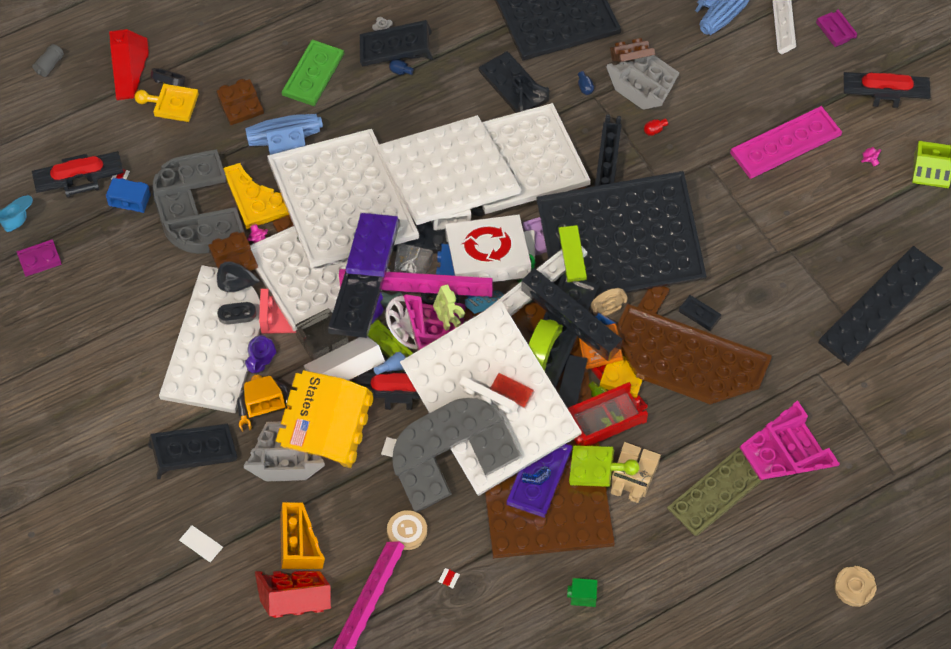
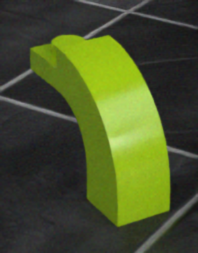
[529,319,563,372]

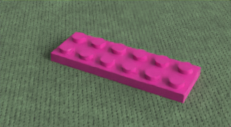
[730,106,842,179]

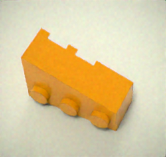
[280,502,325,569]

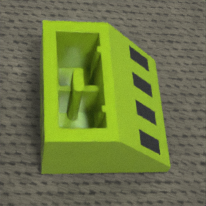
[912,141,951,188]

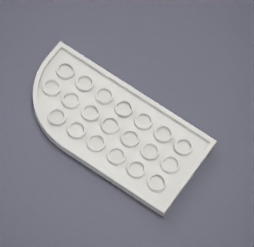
[159,265,261,413]

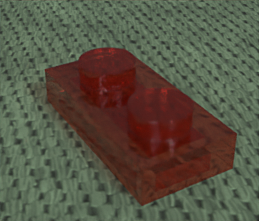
[490,373,535,409]

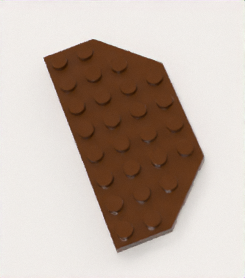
[617,304,772,404]

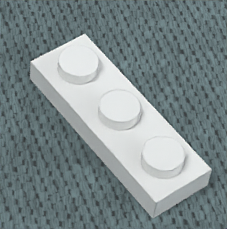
[459,376,519,414]

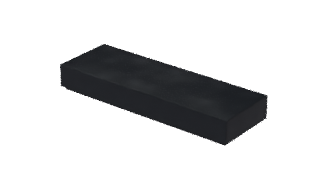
[559,355,588,408]

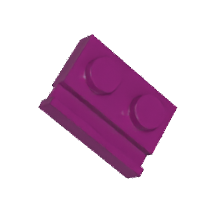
[816,9,857,47]
[17,239,62,277]

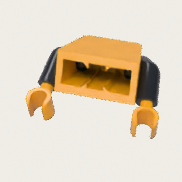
[237,375,292,432]

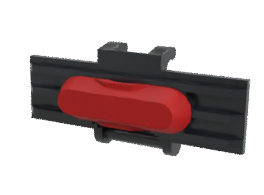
[843,72,931,108]
[32,151,124,198]
[352,371,421,410]

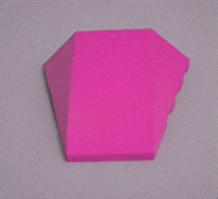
[404,295,466,351]
[740,400,840,480]

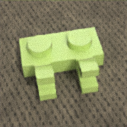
[433,285,465,331]

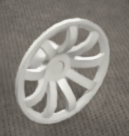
[385,296,417,349]

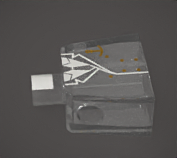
[394,243,433,274]

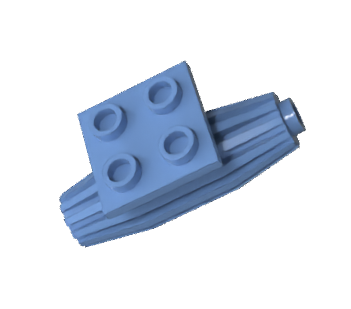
[695,0,750,35]
[245,114,323,155]

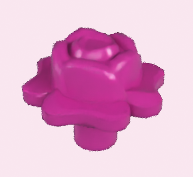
[861,147,881,166]
[247,224,268,244]

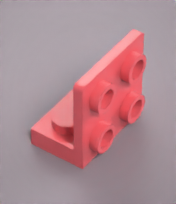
[259,289,300,334]

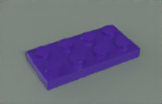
[346,213,398,277]
[507,444,572,518]

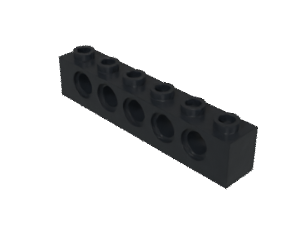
[521,268,622,362]

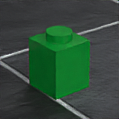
[567,578,597,607]

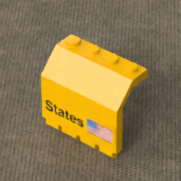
[276,370,373,468]

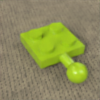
[569,446,640,487]

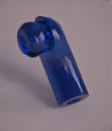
[522,466,551,485]

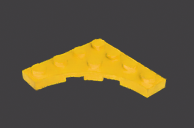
[223,163,289,229]

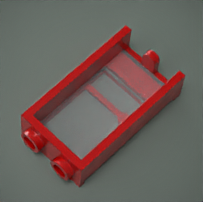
[567,382,648,446]

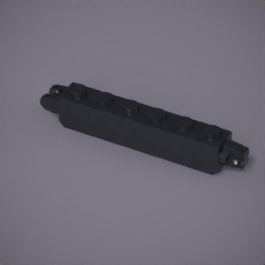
[595,114,622,186]

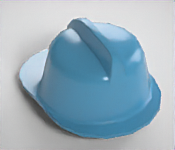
[0,195,33,232]

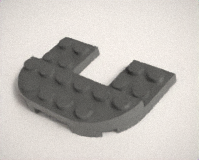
[153,149,246,254]
[392,398,522,513]

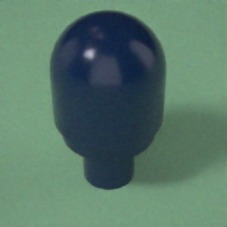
[389,59,414,75]
[578,71,594,95]

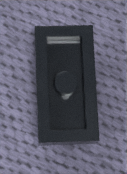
[678,295,721,331]

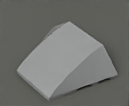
[606,55,679,109]
[244,421,325,481]

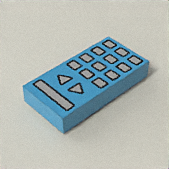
[465,291,504,314]

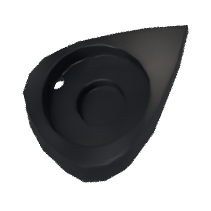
[217,262,260,292]

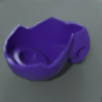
[245,335,277,374]

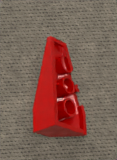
[109,29,149,100]

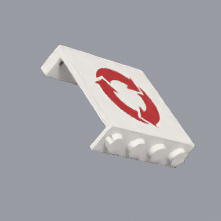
[445,215,531,282]

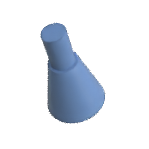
[374,352,406,375]

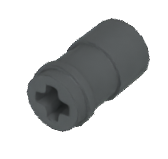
[32,44,64,77]

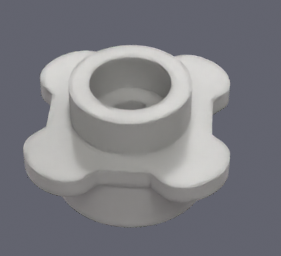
[372,17,393,31]

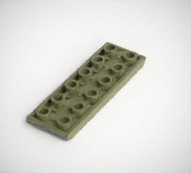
[667,447,765,536]

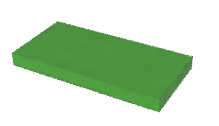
[282,40,344,107]

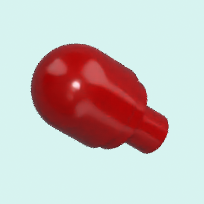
[644,119,668,136]

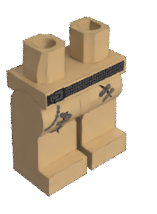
[611,442,661,503]

